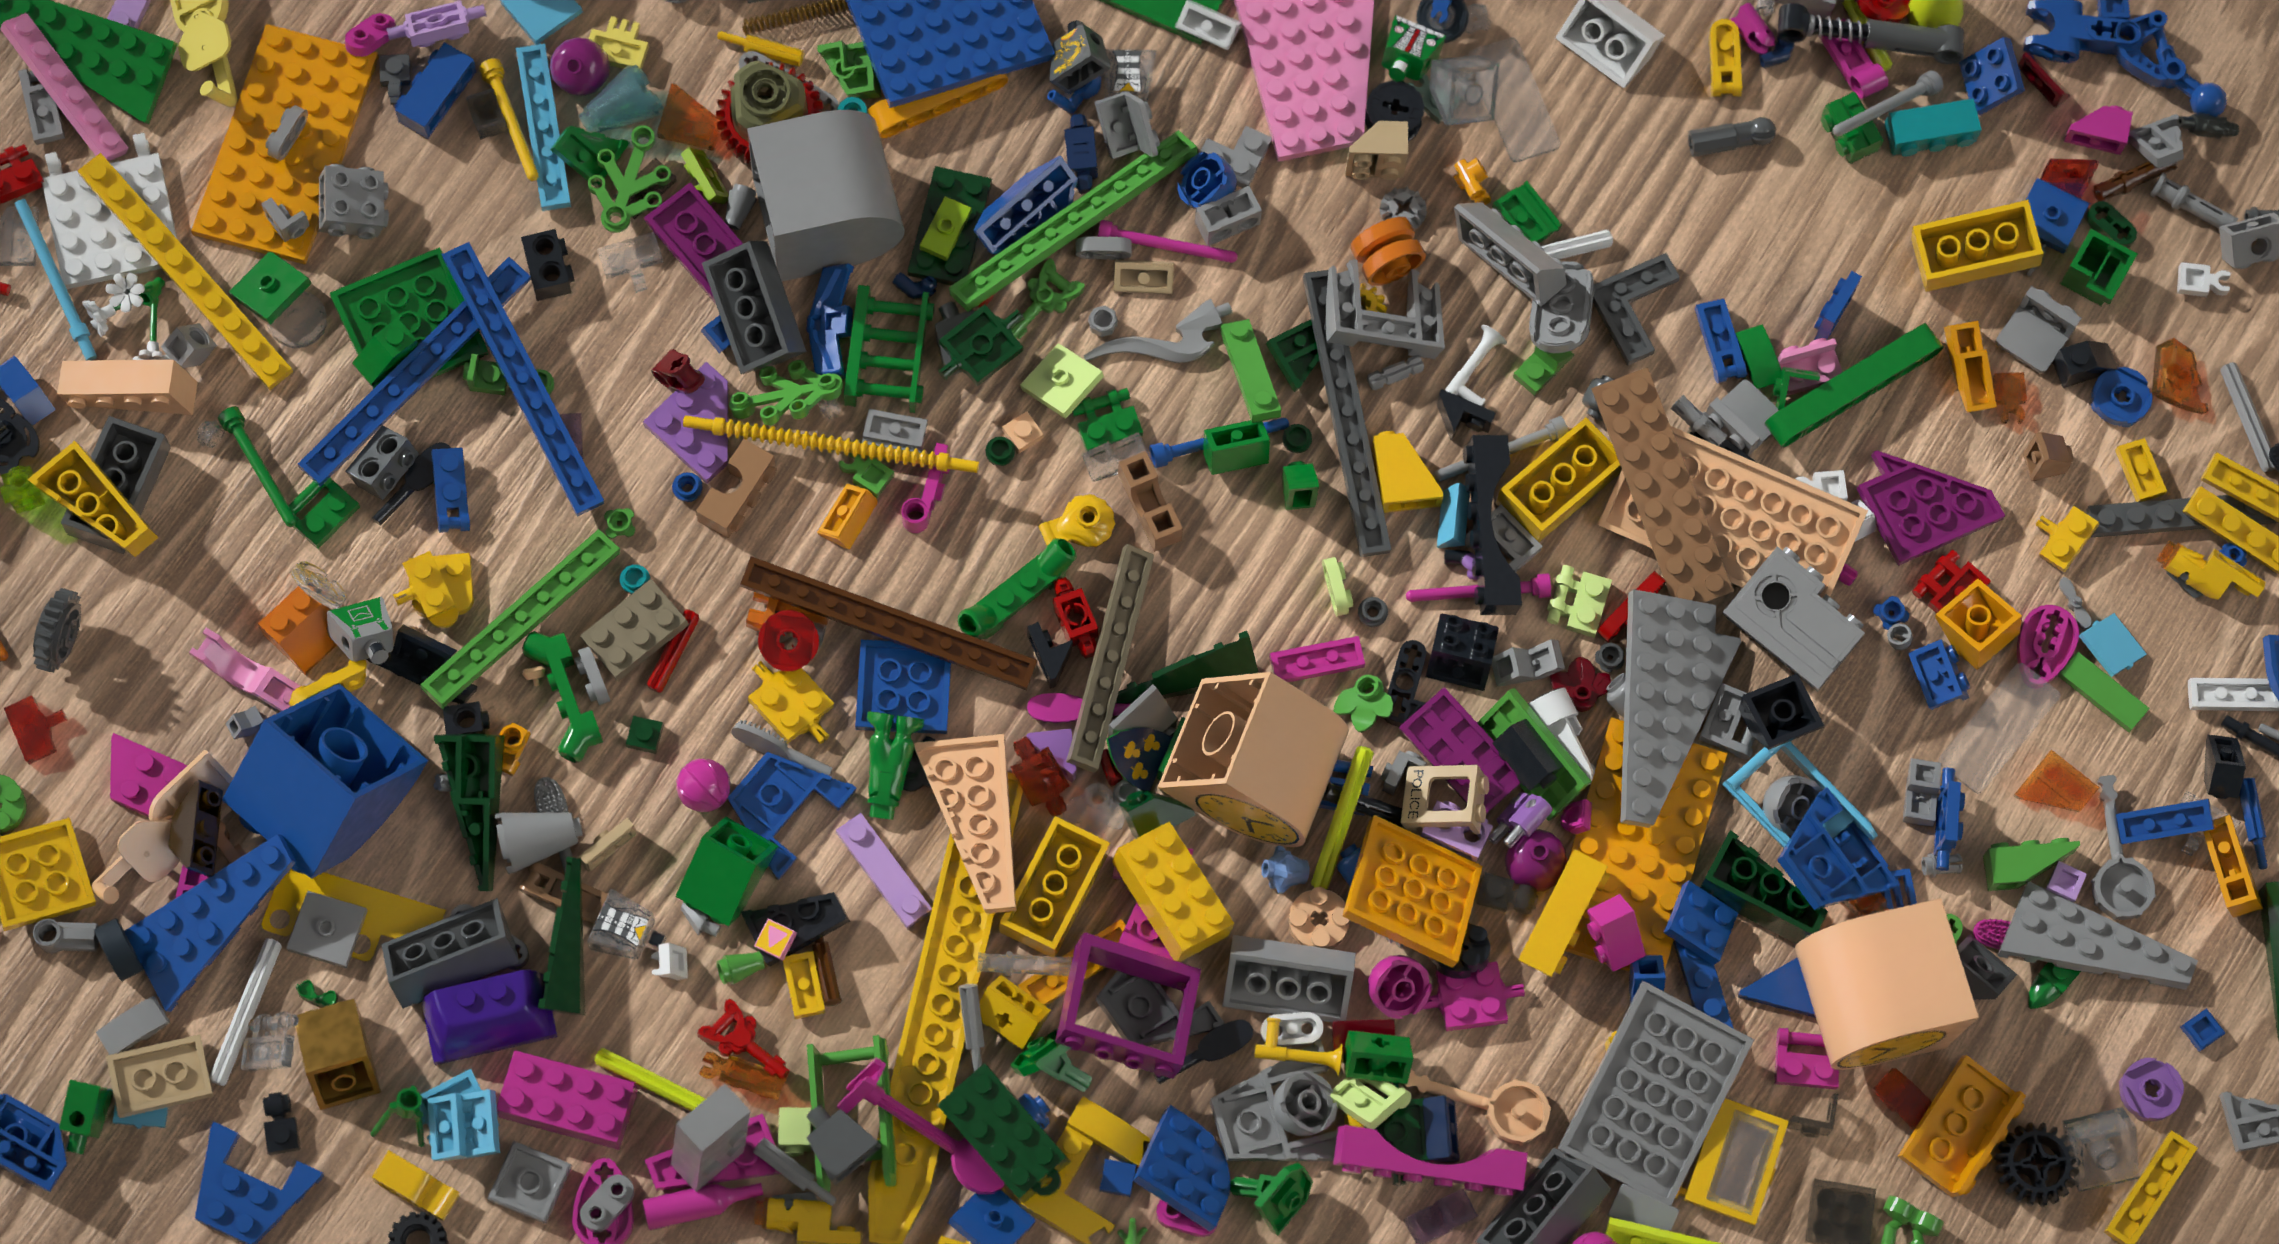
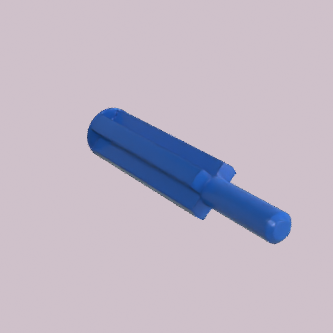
[2239,778,2268,870]

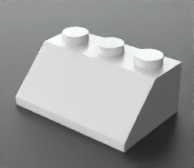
[1555,0,1665,88]

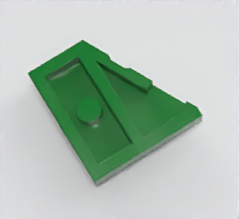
[550,125,630,187]

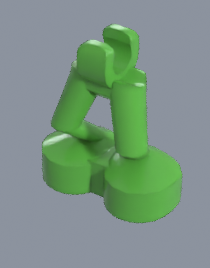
[1881,1195,1944,1244]

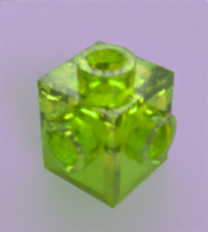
[0,465,46,514]

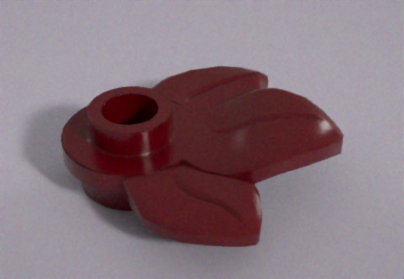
[1550,657,1611,712]

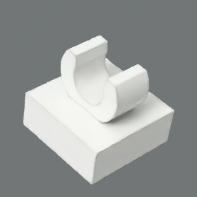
[651,943,688,981]

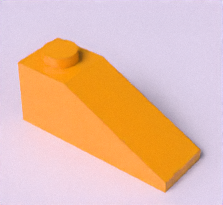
[2203,815,2263,918]

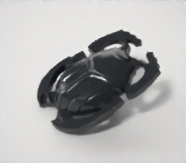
[0,399,40,475]

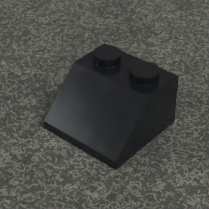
[1739,673,1825,750]

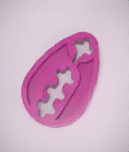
[2017,605,2079,689]
[572,1158,634,1244]

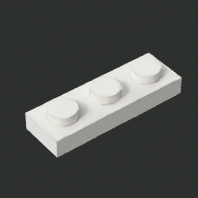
[2187,678,2279,711]

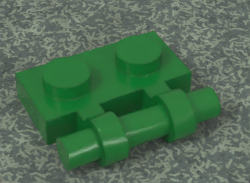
[1072,388,1143,454]

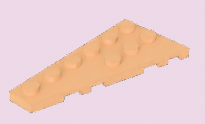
[914,734,1016,914]

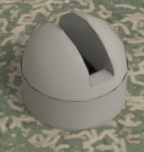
[1887,624,1912,650]

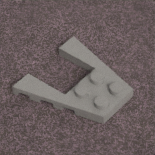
[1209,1039,1338,1161]

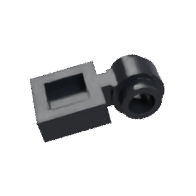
[263,1091,301,1155]

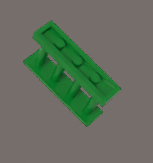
[843,285,934,413]

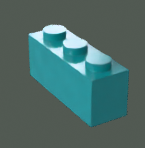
[1884,99,1982,157]

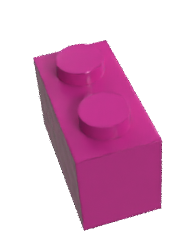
[1587,894,1646,972]

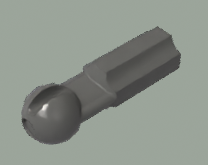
[1688,117,1776,157]

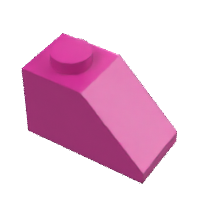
[2064,106,2133,155]

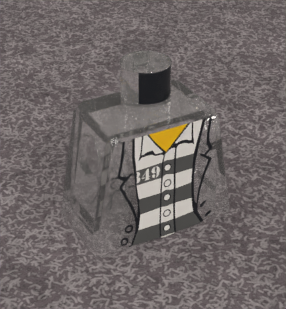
[1102,49,1156,103]
[587,888,667,959]

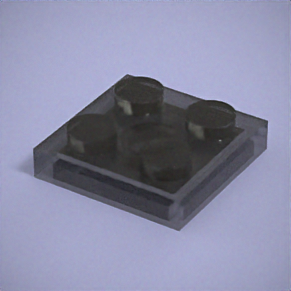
[1805,1178,1876,1244]

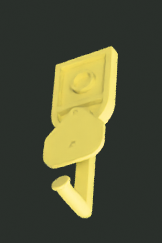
[170,0,238,107]

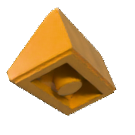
[817,483,878,549]

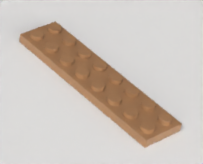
[1591,367,1734,603]

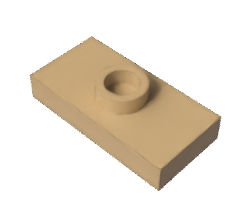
[579,818,636,872]

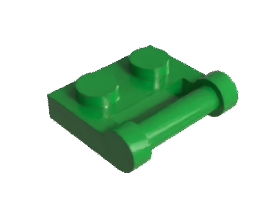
[279,477,360,549]

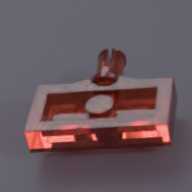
[4,695,68,764]

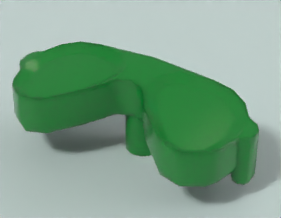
[296,980,338,1007]

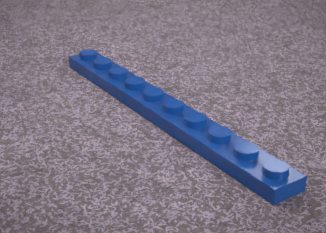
[442,242,604,517]
[298,257,531,487]

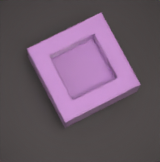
[2046,861,2087,902]

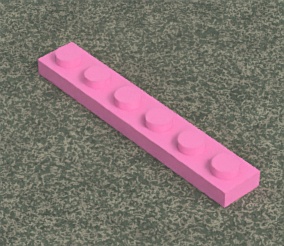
[0,13,128,162]

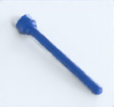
[1149,417,1289,468]

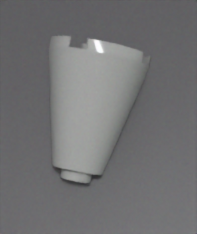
[495,812,583,874]

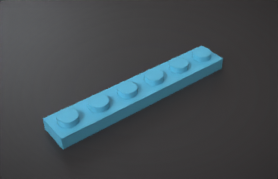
[516,43,571,211]

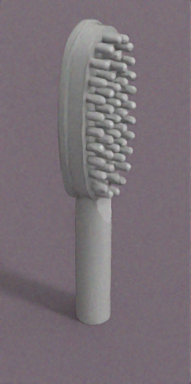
[731,720,833,775]
[534,777,573,873]

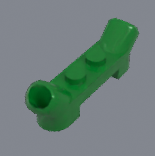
[957,538,1077,639]
[522,631,603,763]

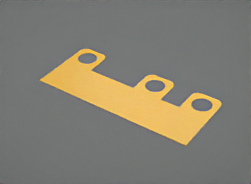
[262,869,446,961]

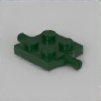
[938,304,1024,387]
[1364,1082,1430,1185]

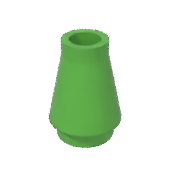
[716,951,765,985]

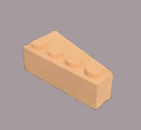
[57,359,198,415]

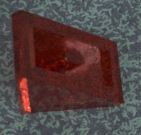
[2040,158,2099,199]

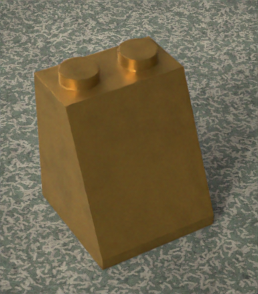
[293,998,381,1110]

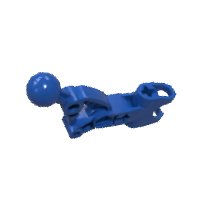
[2023,0,2227,117]

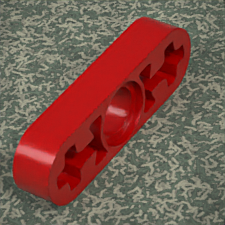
[1597,571,1666,642]

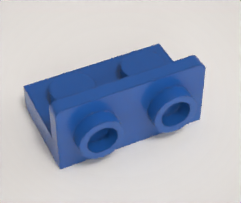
[1908,639,1970,710]

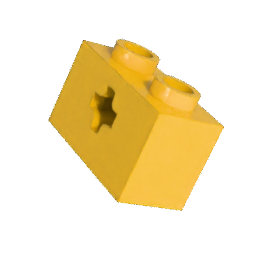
[979,975,1051,1050]

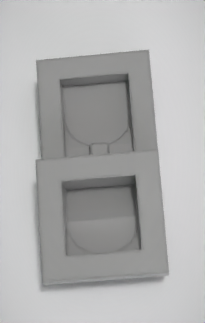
[1903,758,1941,827]
[96,996,170,1055]

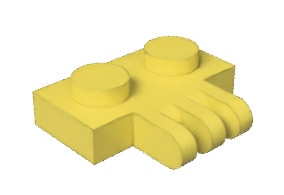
[589,16,649,73]

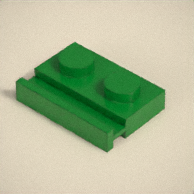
[1492,181,1562,243]

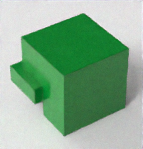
[2060,229,2138,306]

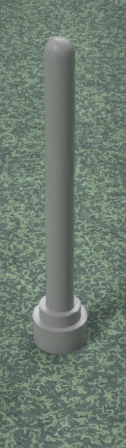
[1833,70,1943,136]
[1433,416,1569,482]

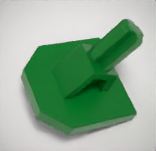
[1011,1028,1092,1092]
[1230,1163,1313,1236]

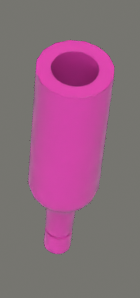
[643,1183,764,1231]

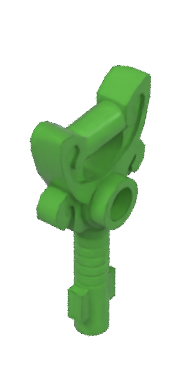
[1012,258,1085,340]

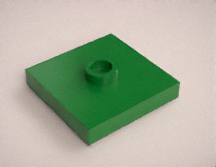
[229,252,312,325]

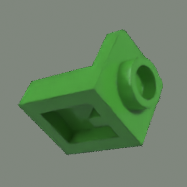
[463,353,507,396]

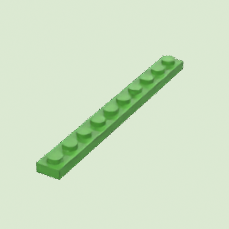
[949,130,1198,312]

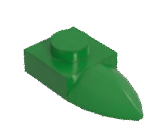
[2028,962,2081,1009]

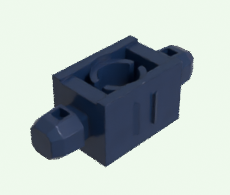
[1064,114,1098,194]

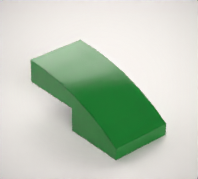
[1735,324,1782,389]

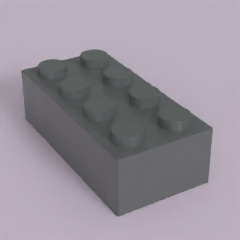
[61,416,171,554]

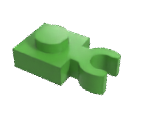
[839,453,895,498]

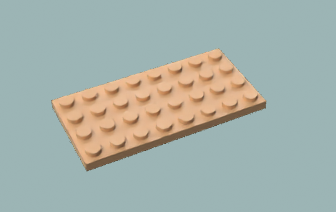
[1598,426,1868,598]

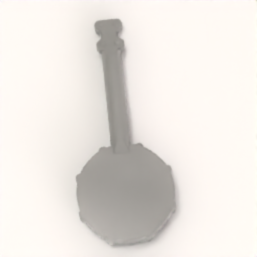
[2091,775,2156,920]

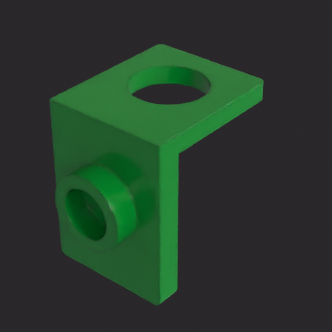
[1773,367,1820,410]

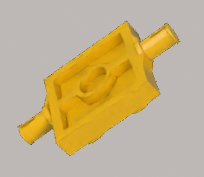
[748,661,834,744]

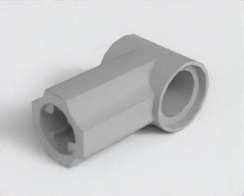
[33,919,99,954]

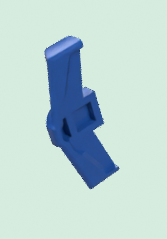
[806,263,854,379]

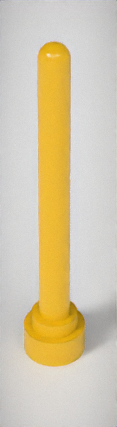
[479,58,539,181]

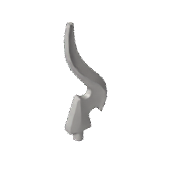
[1084,299,1232,363]

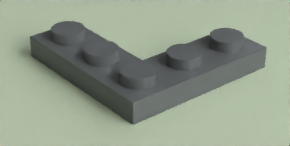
[1593,253,1680,366]

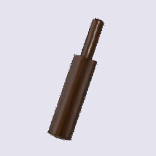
[812,937,842,1006]

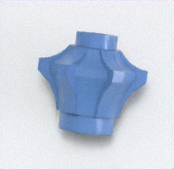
[1261,846,1310,894]

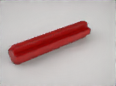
[647,609,699,693]

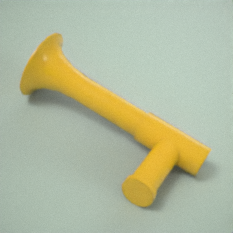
[1254,1018,1342,1077]

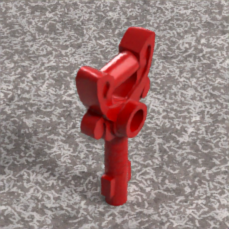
[697,999,790,1080]

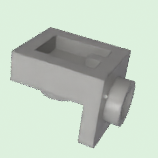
[261,197,309,242]

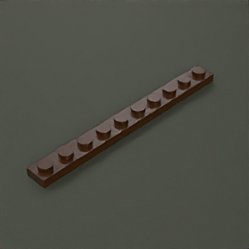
[740,556,1037,691]

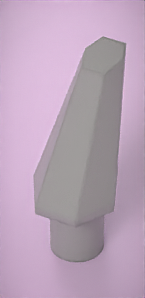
[681,902,721,937]

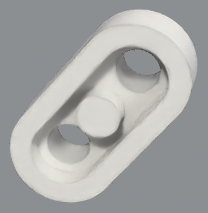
[1261,1012,1323,1047]

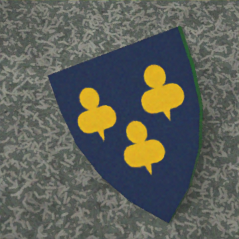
[1106,727,1173,791]

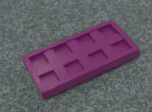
[1398,687,1520,814]

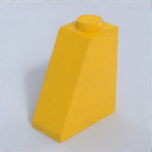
[1372,431,1443,513]

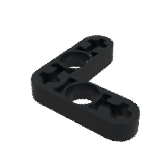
[1384,640,1427,727]

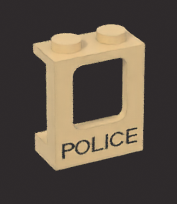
[1401,765,1489,835]

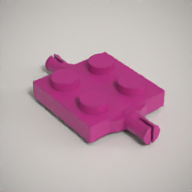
[1421,961,1525,1031]

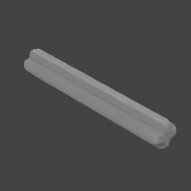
[2221,362,2275,472]

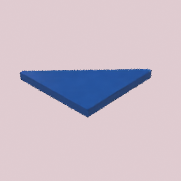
[1738,913,1874,1018]

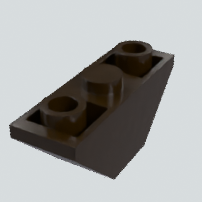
[169,780,223,877]

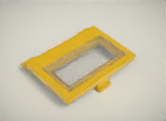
[1675,1098,1789,1226]

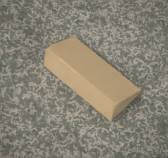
[1114,259,1174,294]

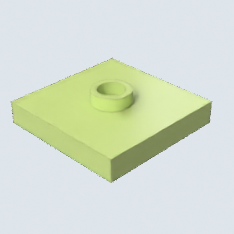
[1020,343,1104,419]

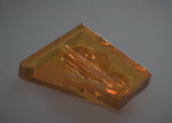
[657,83,720,151]
[2014,749,2100,812]

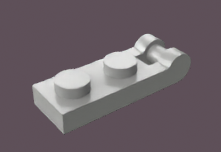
[18,69,65,145]

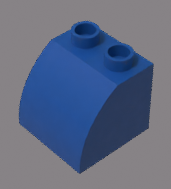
[222,683,428,879]

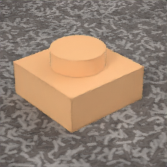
[1002,411,1044,453]

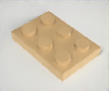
[106,1034,213,1118]

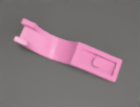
[189,627,300,712]

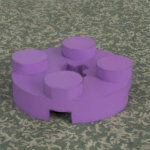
[2119,1058,2184,1121]

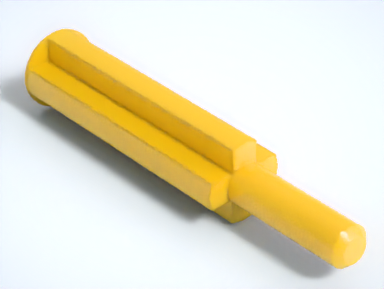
[717,31,804,67]

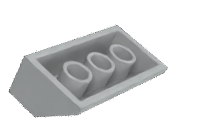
[1454,202,1567,307]
[1223,935,1356,1022]

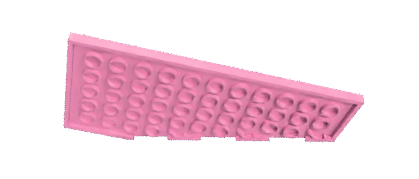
[1234,0,1374,162]

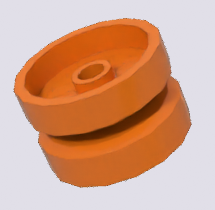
[1350,217,1426,286]

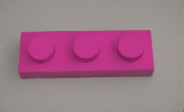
[1269,636,1365,682]

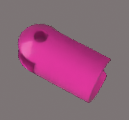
[1730,3,1775,54]

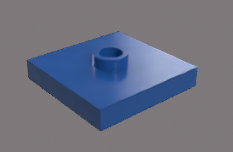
[2026,178,2090,254]
[948,1190,1036,1244]

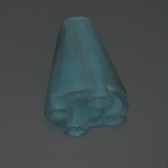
[578,64,664,133]

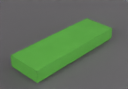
[2058,652,2150,733]

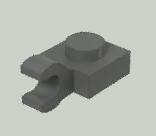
[380,54,411,105]

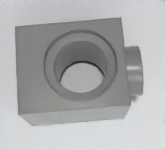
[161,323,217,368]

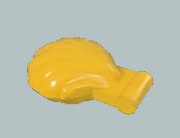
[1038,494,1115,547]

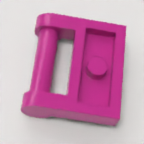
[1775,1028,1839,1090]

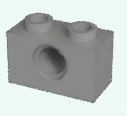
[2219,213,2279,269]

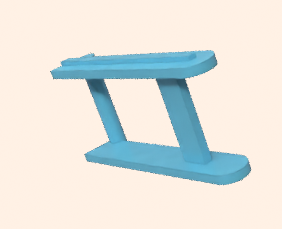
[1722,741,1878,848]

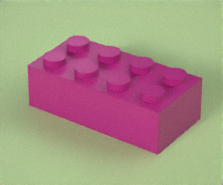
[497,1050,638,1150]

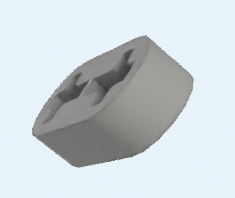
[1076,237,1132,260]

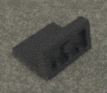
[1425,613,1499,691]

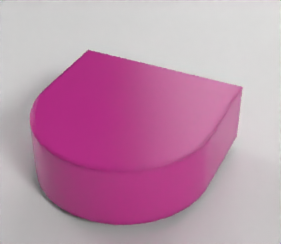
[1560,799,1592,834]

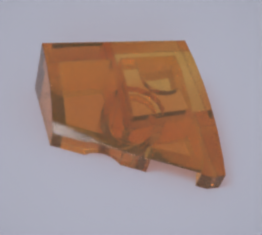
[2152,338,2209,414]

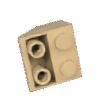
[1345,121,1408,180]

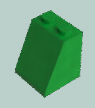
[675,816,778,927]

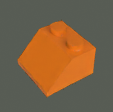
[258,584,337,675]

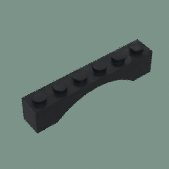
[1463,435,1522,615]

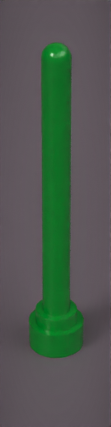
[218,407,297,527]

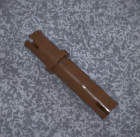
[2093,161,2177,201]

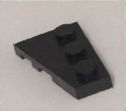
[741,892,850,967]

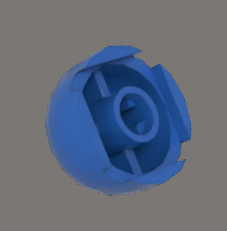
[1177,152,1237,209]

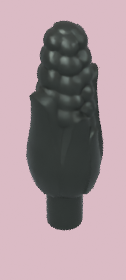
[2177,113,2239,139]

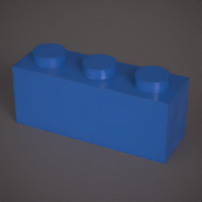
[395,42,477,139]

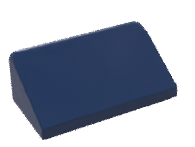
[1423,1095,1460,1163]

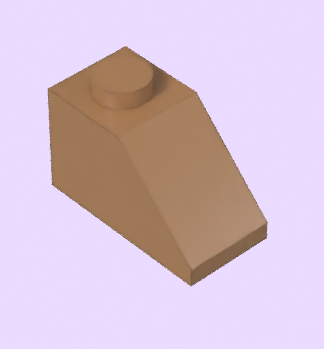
[2023,432,2073,481]

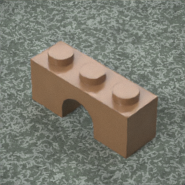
[696,439,777,538]
[1118,451,1183,552]

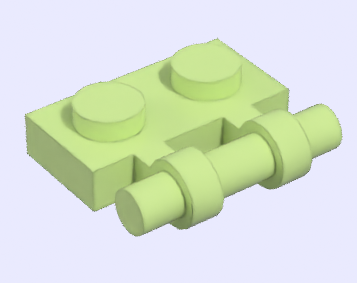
[1547,565,1612,638]

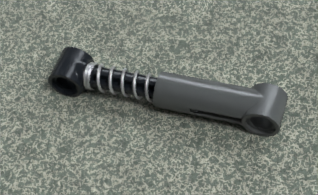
[1778,3,1964,64]

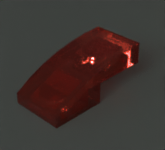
[1872,1068,1932,1131]

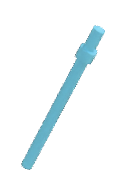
[15,199,97,361]

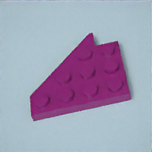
[1857,450,2005,566]

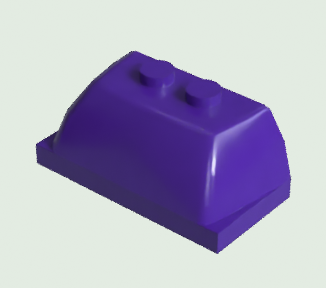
[421,969,558,1065]

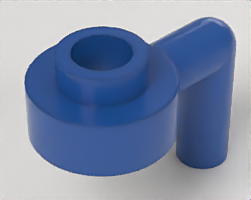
[1047,76,1102,114]

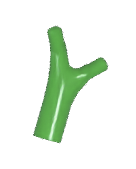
[1117,1218,1148,1244]

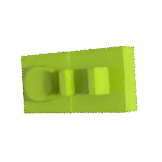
[681,147,729,206]

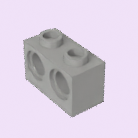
[1195,186,1262,246]

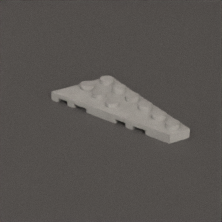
[1997,881,2198,990]

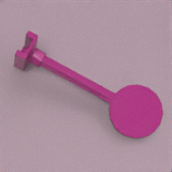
[837,1057,1005,1195]

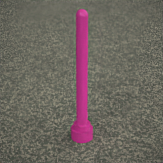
[1098,220,1238,263]
[1406,573,1551,602]

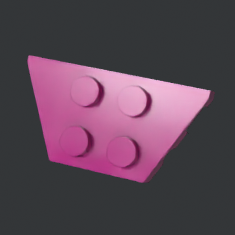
[110,733,188,817]

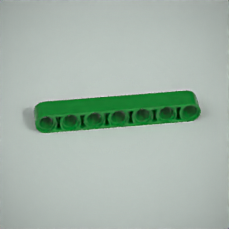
[1764,323,1944,448]

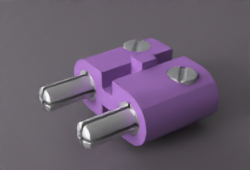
[1488,792,1553,848]

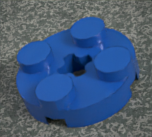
[2091,367,2153,428]

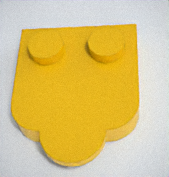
[409,553,474,628]

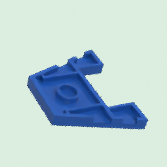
[727,752,857,880]
[1777,787,1899,910]
[195,1121,324,1244]

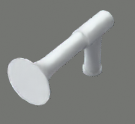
[1445,325,1507,406]

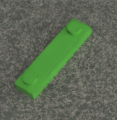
[1220,319,1281,423]

